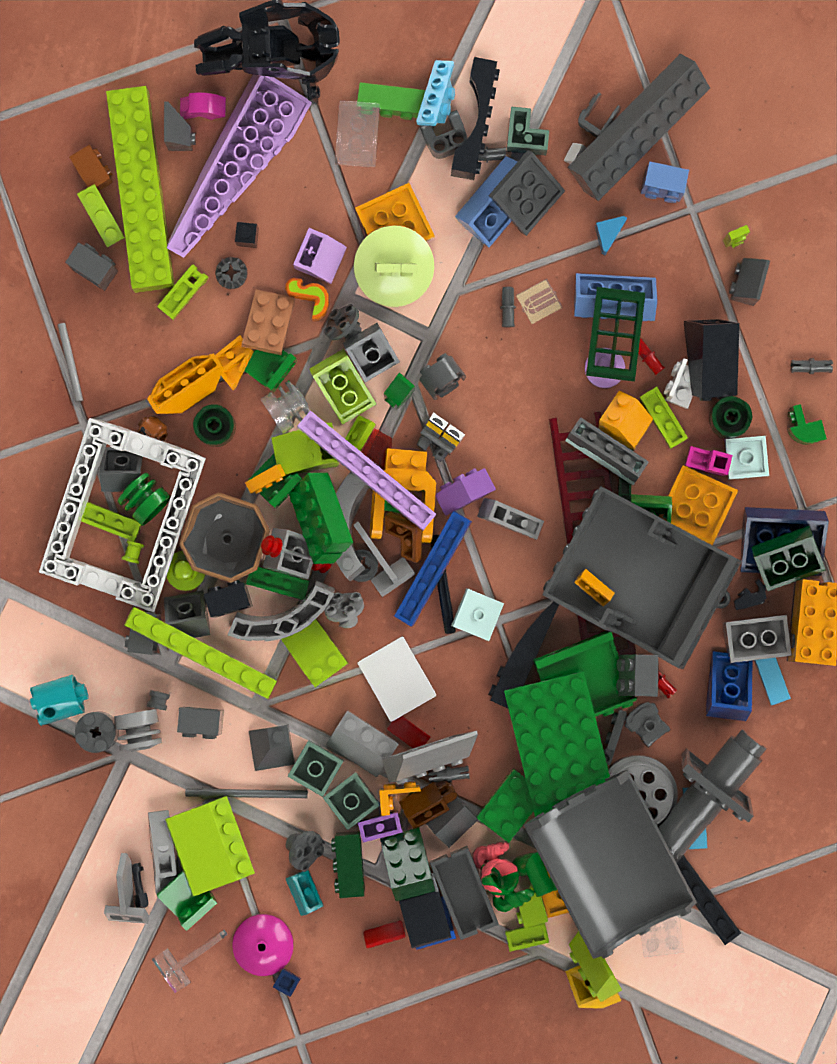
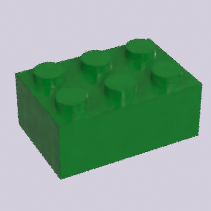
[476,768,533,843]

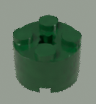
[709,396,753,439]
[193,404,236,447]

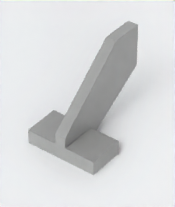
[354,522,415,597]
[104,853,149,924]

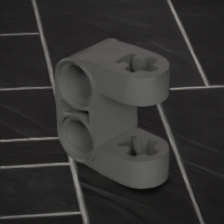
[419,110,467,159]

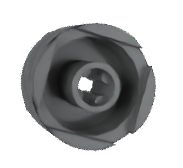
[419,353,466,400]
[75,711,119,753]

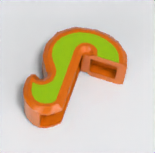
[285,278,329,322]

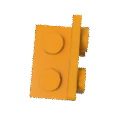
[379,781,421,816]

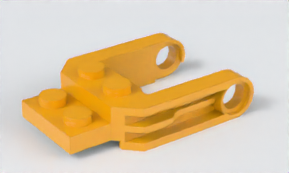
[369,448,436,543]

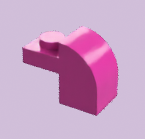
[180,92,226,120]
[685,446,733,476]

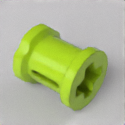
[121,540,145,564]

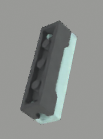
[565,417,649,485]

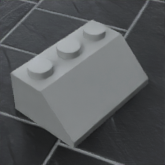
[722,615,792,663]
[326,710,399,777]

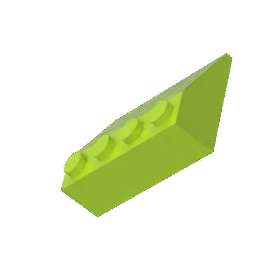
[165,796,255,896]

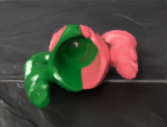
[473,842,535,912]

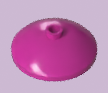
[232,914,294,976]

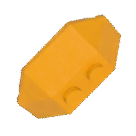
[147,353,224,414]

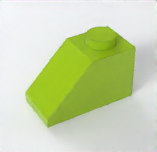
[516,884,548,928]

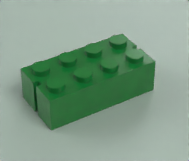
[289,473,354,564]

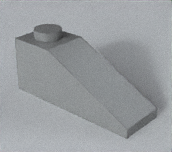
[477,498,544,540]

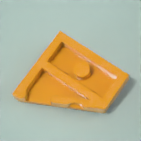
[215,335,253,390]

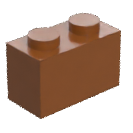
[69,145,113,191]

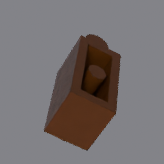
[399,782,457,829]

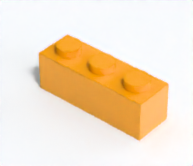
[245,464,286,494]
[574,569,615,607]

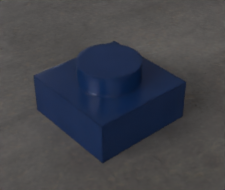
[273,968,301,997]

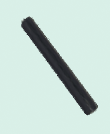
[431,535,456,634]

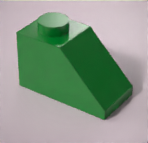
[384,372,415,408]

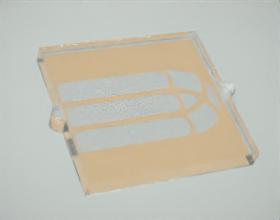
[516,279,563,324]

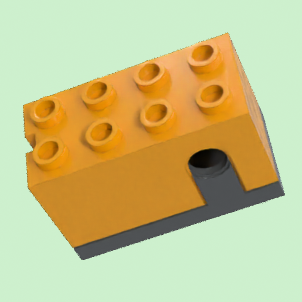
[787,579,837,666]

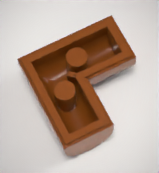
[385,512,422,563]

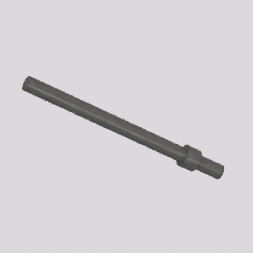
[185,787,308,799]

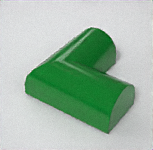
[512,852,554,897]

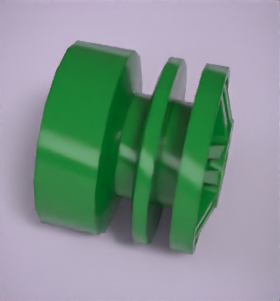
[117,472,171,526]

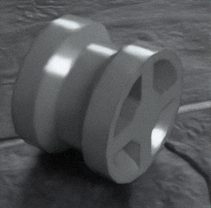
[147,690,170,711]

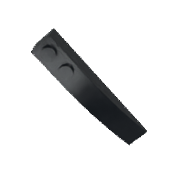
[488,601,559,708]

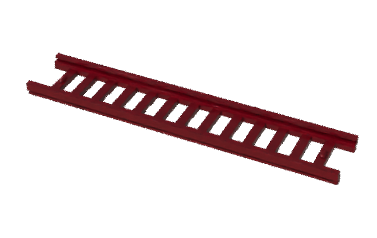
[549,411,636,655]

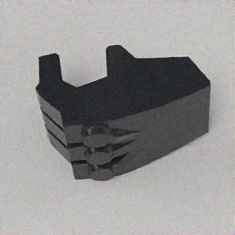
[734,579,767,610]

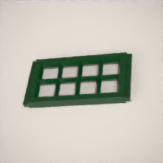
[586,287,645,382]

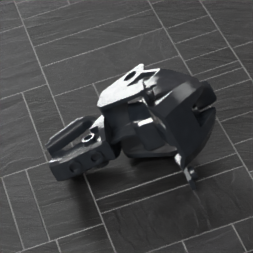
[194,0,340,105]

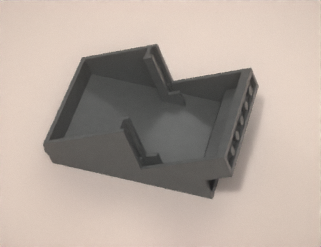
[542,486,742,669]

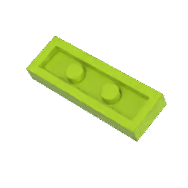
[77,184,125,247]
[639,387,688,449]
[81,502,141,542]

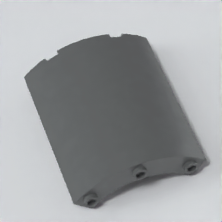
[524,770,697,959]

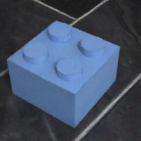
[640,162,689,203]

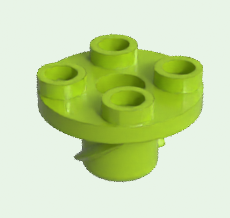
[166,551,206,591]

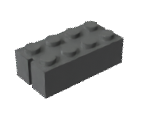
[430,846,499,940]

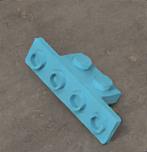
[416,60,455,126]

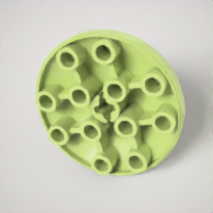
[354,226,434,307]

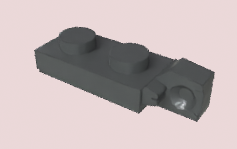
[604,710,627,765]

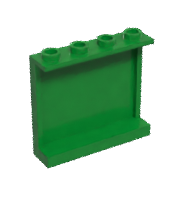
[533,631,637,717]

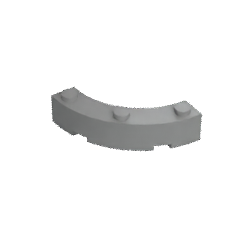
[336,472,370,582]
[228,581,335,641]

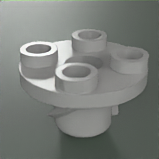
[324,592,364,629]

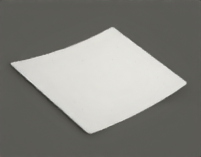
[358,637,436,722]

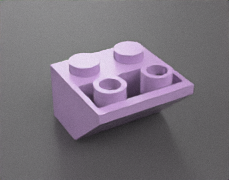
[293,228,347,284]

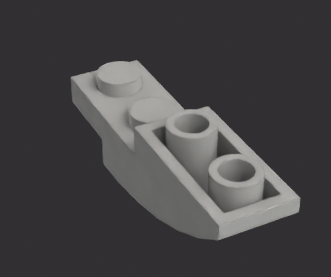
[148,810,177,895]

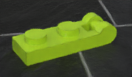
[157,264,209,320]

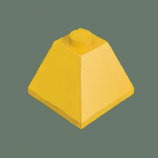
[565,965,621,1008]

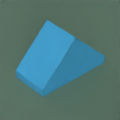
[595,216,627,255]

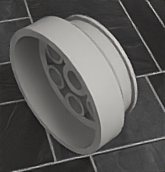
[608,755,678,827]

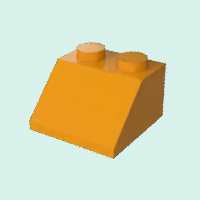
[599,390,653,450]

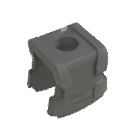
[578,92,621,138]
[624,702,671,748]

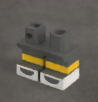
[417,412,465,462]

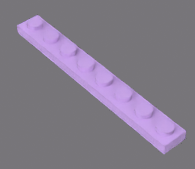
[297,411,436,531]

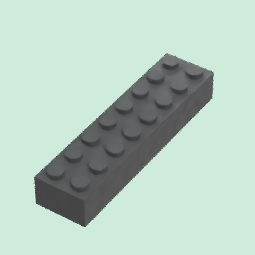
[568,54,710,201]

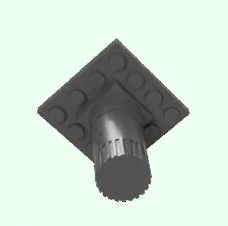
[658,729,767,863]

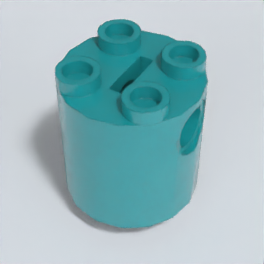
[30,675,89,726]

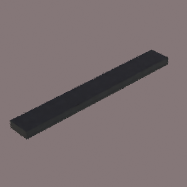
[648,808,741,945]

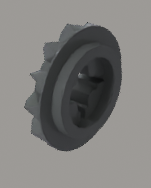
[215,257,248,289]
[353,550,378,582]

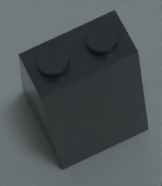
[684,319,740,401]

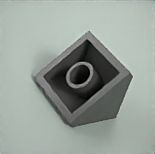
[426,797,478,848]

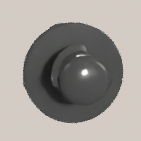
[324,304,362,341]
[285,831,324,872]

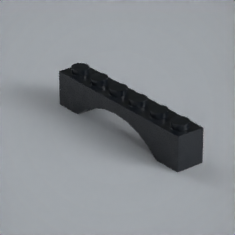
[451,57,500,180]

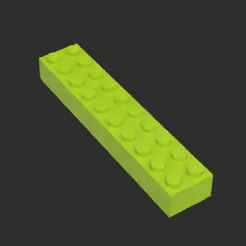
[106,86,174,293]

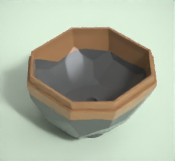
[179,492,270,583]

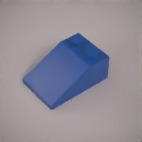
[706,651,753,721]

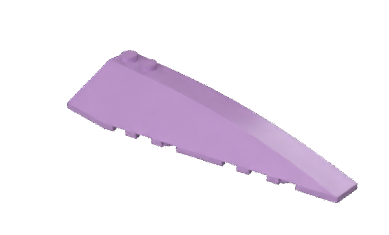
[167,75,312,258]

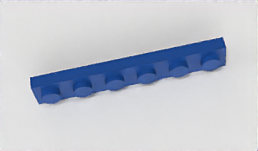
[394,511,472,627]

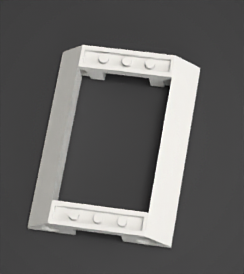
[39,418,206,612]

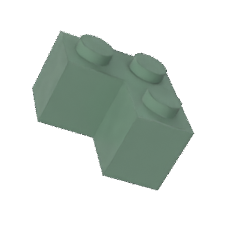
[506,106,549,156]

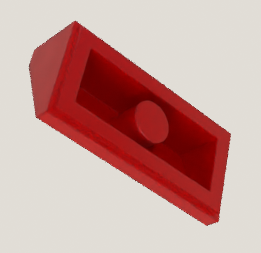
[387,716,431,748]
[363,920,406,949]

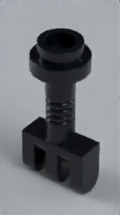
[132,863,149,908]

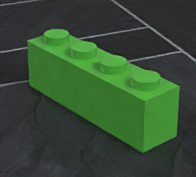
[357,82,426,120]

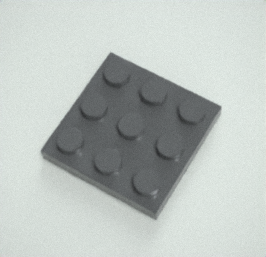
[488,150,565,236]

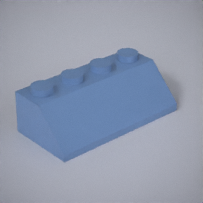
[455,156,518,247]
[574,273,657,321]

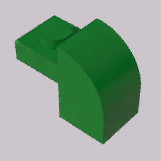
[787,404,827,445]

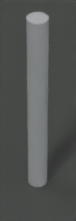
[58,323,84,402]

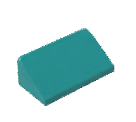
[286,870,324,916]

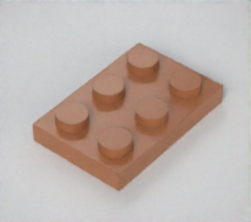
[242,289,295,355]

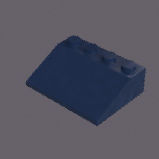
[740,507,829,576]

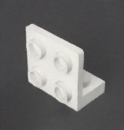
[663,358,693,409]

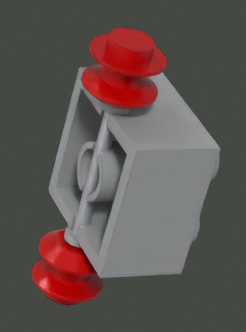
[261,528,332,579]

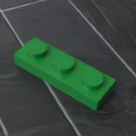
[246,567,310,600]

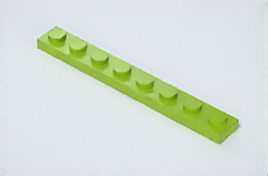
[124,607,277,699]

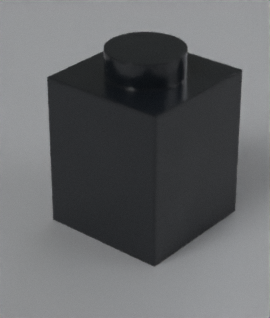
[235,222,259,248]

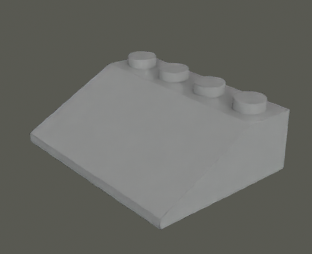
[382,731,478,785]

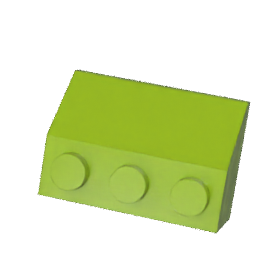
[569,931,622,1002]

